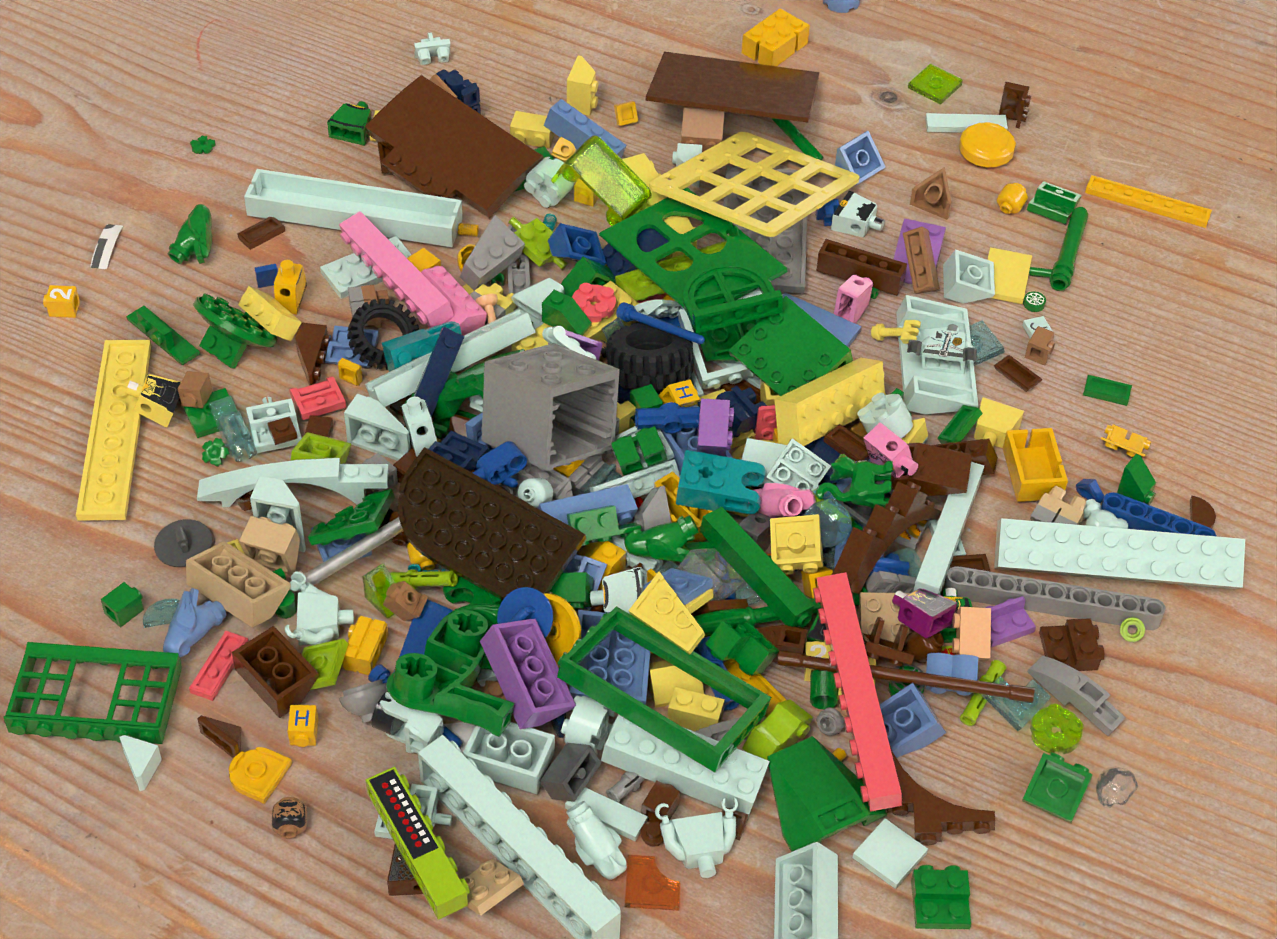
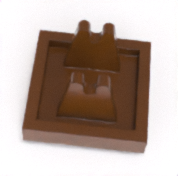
[861,617,914,666]

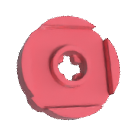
[572,283,616,323]

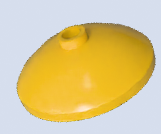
[543,593,581,668]

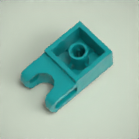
[382,321,468,372]
[676,450,766,514]

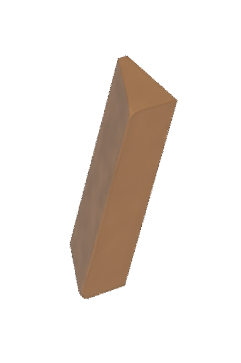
[903,226,940,294]

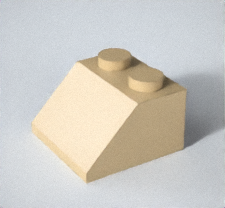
[239,516,300,575]

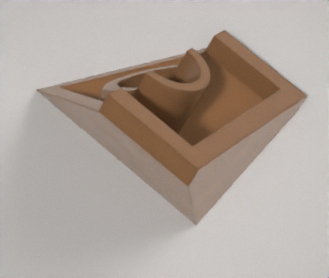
[910,167,952,220]

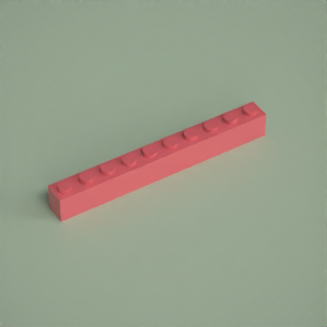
[813,572,902,811]

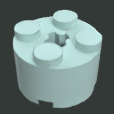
[524,157,574,208]
[857,393,913,438]
[561,696,614,755]

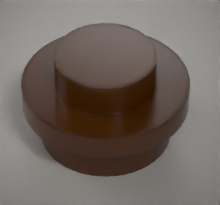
[640,820,664,847]

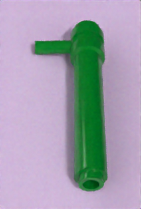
[1029,207,1088,291]

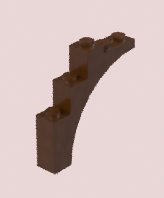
[832,481,942,594]
[860,715,995,845]

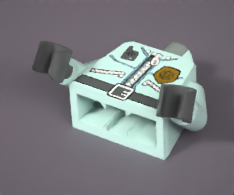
[907,324,977,374]

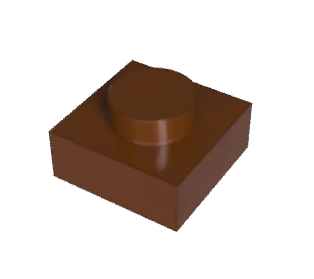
[267,416,297,445]

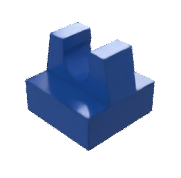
[815,199,839,226]

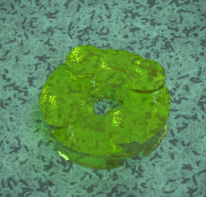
[1030,703,1083,754]

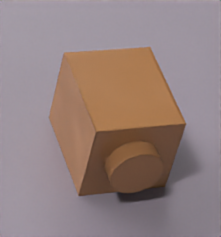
[178,371,213,408]

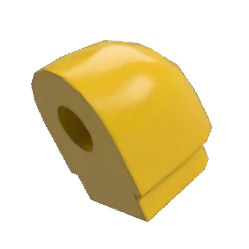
[551,137,575,162]

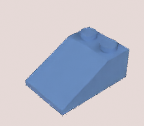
[879,683,946,758]

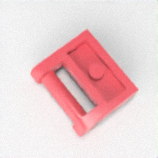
[289,376,346,420]

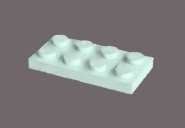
[320,236,411,299]

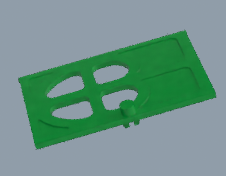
[599,188,788,309]

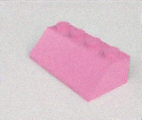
[421,266,487,336]

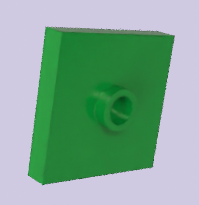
[182,388,241,438]

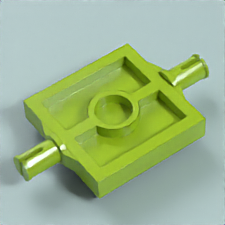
[508,216,568,270]

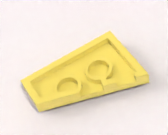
[628,572,705,655]

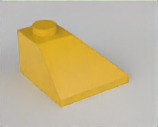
[577,541,626,590]

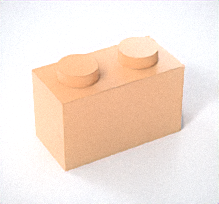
[952,607,991,662]

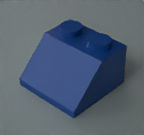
[548,223,606,266]

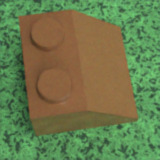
[681,106,724,152]

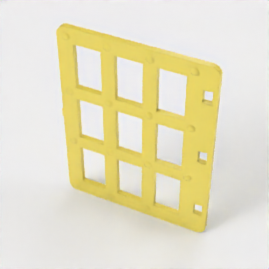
[649,132,860,237]

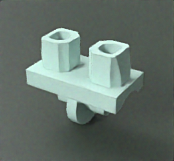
[414,32,450,65]

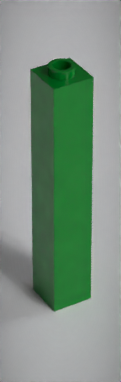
[700,507,814,627]

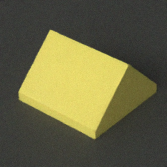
[648,660,704,708]

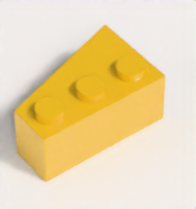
[654,471,712,546]

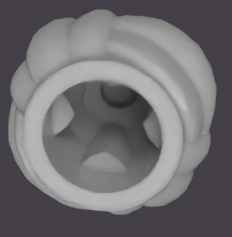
[816,707,845,736]

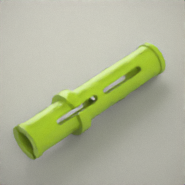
[388,569,458,589]
[960,660,1006,726]

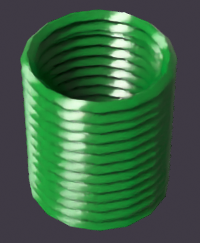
[810,670,838,709]

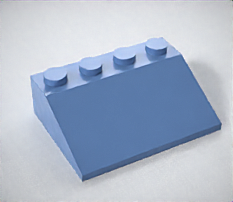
[569,610,650,704]

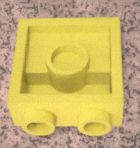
[770,514,823,575]

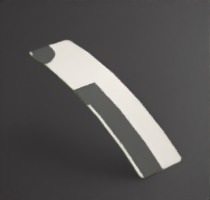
[90,224,123,269]

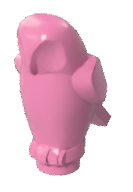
[748,483,816,518]

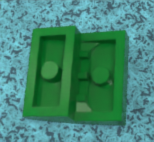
[1027,181,1082,224]

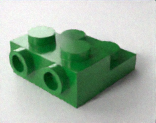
[1022,752,1093,823]
[911,865,971,930]

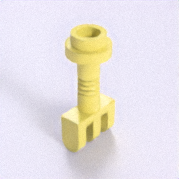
[871,320,921,344]

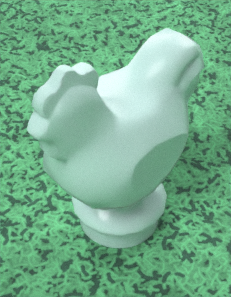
[1084,499,1128,529]

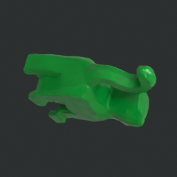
[815,454,893,509]

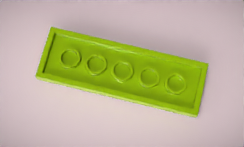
[615,241,726,301]

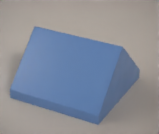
[835,131,885,185]

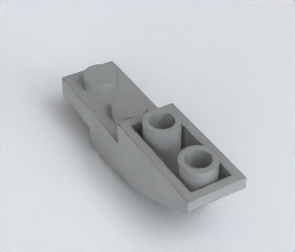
[1027,656,1126,736]

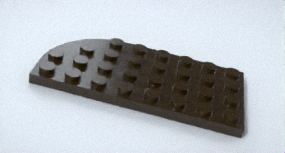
[397,447,586,600]

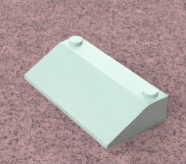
[896,295,978,415]

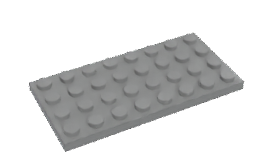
[721,165,808,293]

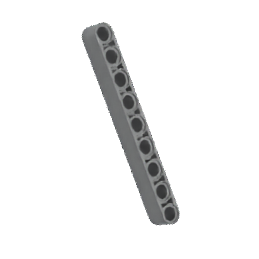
[944,567,1166,630]

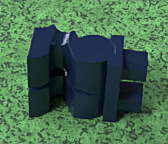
[436,69,481,114]
[698,386,767,439]

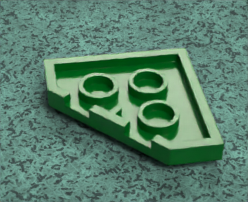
[308,489,395,546]

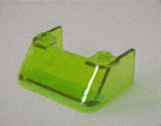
[551,135,652,226]

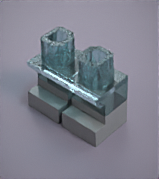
[568,454,623,496]

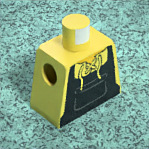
[125,374,181,428]

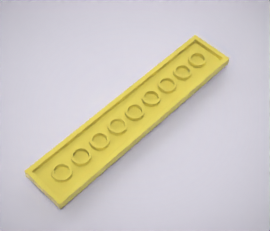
[76,340,151,521]

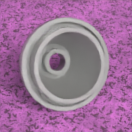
[339,679,387,723]

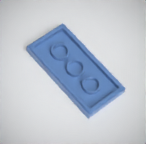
[783,292,861,347]

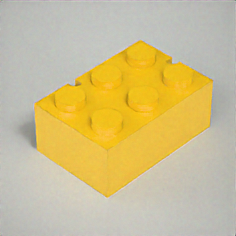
[741,8,810,66]
[1002,428,1068,502]

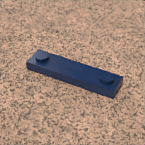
[413,327,465,416]

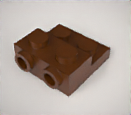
[1039,618,1105,671]

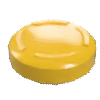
[959,122,1016,168]

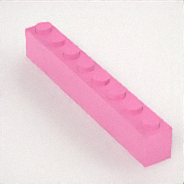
[339,211,454,328]

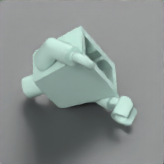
[285,571,354,645]
[655,798,738,878]

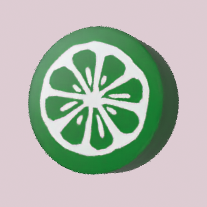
[1023,291,1046,312]

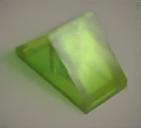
[362,563,395,618]

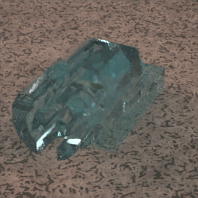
[209,396,257,462]

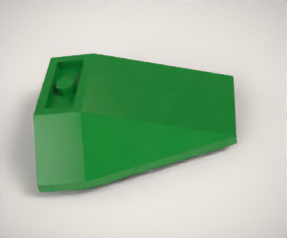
[767,736,887,852]

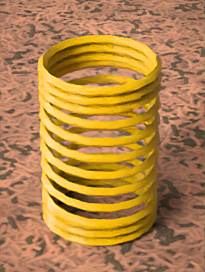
[458,223,479,237]

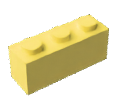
[238,286,302,341]

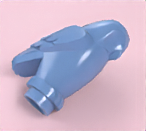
[163,588,226,657]

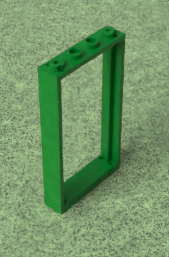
[557,606,772,773]

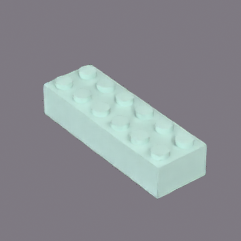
[601,714,770,817]

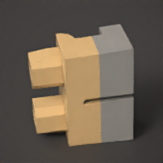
[1030,486,1086,525]

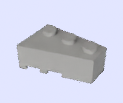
[460,215,525,291]

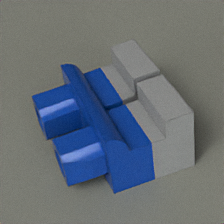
[865,553,916,593]

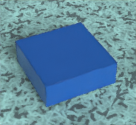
[255,264,278,288]

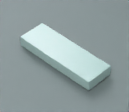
[565,787,648,841]

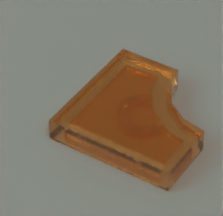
[625,855,680,911]

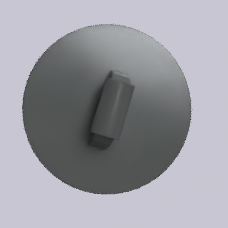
[154,519,212,567]

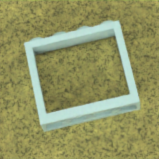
[678,288,762,390]

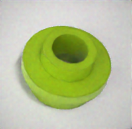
[1120,617,1145,642]

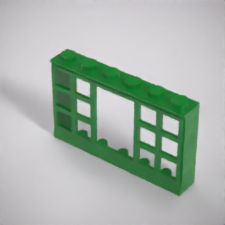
[3,642,182,744]

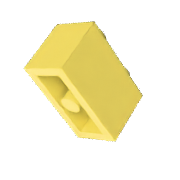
[510,111,555,149]
[668,687,725,731]

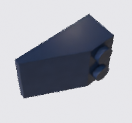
[602,228,669,276]

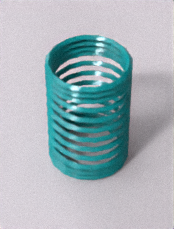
[543,214,557,231]

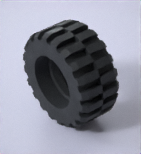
[606,323,693,392]

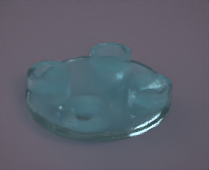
[804,499,852,547]

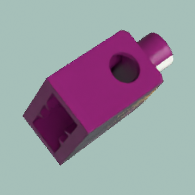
[892,588,957,639]

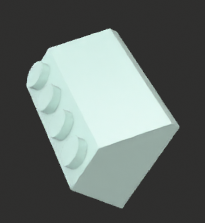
[774,842,838,939]

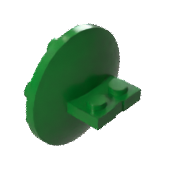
[193,293,278,368]

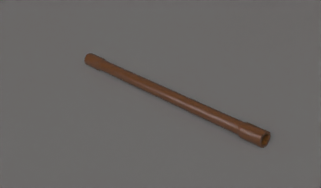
[777,650,1035,703]

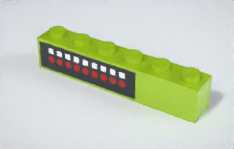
[365,766,470,920]

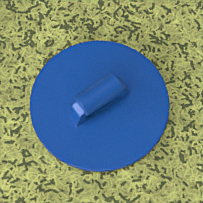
[497,587,553,639]

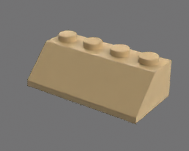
[186,541,291,628]

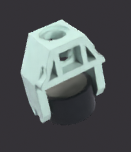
[371,691,444,754]

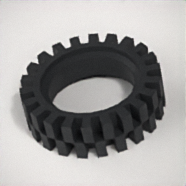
[347,299,419,370]

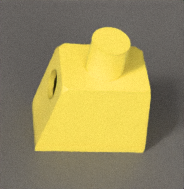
[974,397,1024,448]

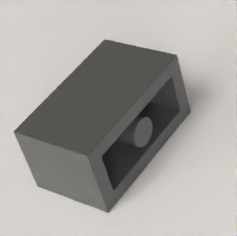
[540,743,601,802]

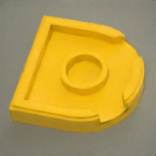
[229,747,292,804]

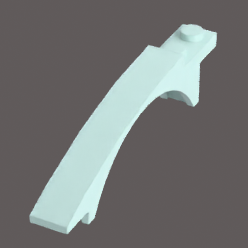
[197,458,389,507]

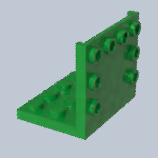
[728,296,853,396]

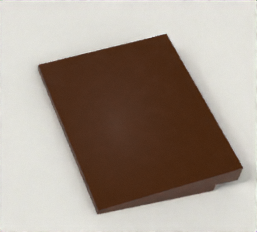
[645,51,820,123]

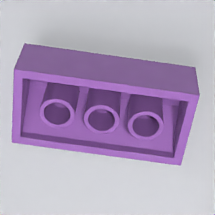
[480,619,576,729]

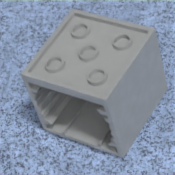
[481,343,619,471]

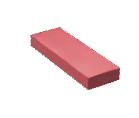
[189,631,248,701]

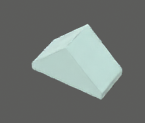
[119,735,162,791]

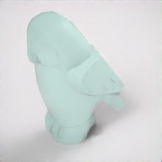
[566,801,627,880]

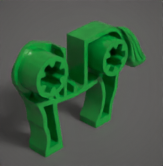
[386,603,515,737]

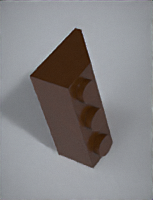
[232,626,319,718]

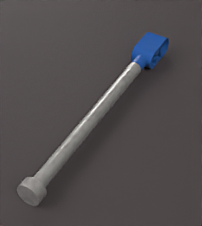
[290,441,527,592]

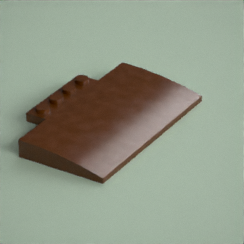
[365,75,544,218]

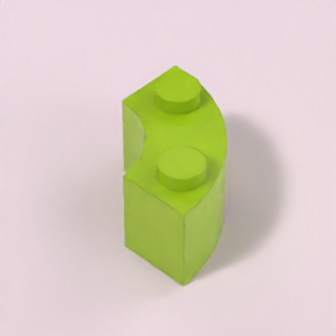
[742,699,814,760]

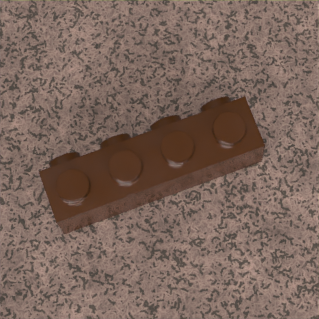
[816,239,907,296]

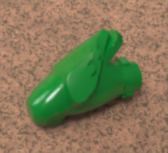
[167,204,213,264]
[624,515,699,563]

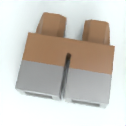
[348,285,389,328]

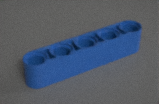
[1101,492,1217,536]

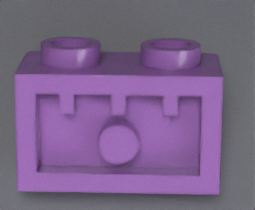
[985,596,1036,648]

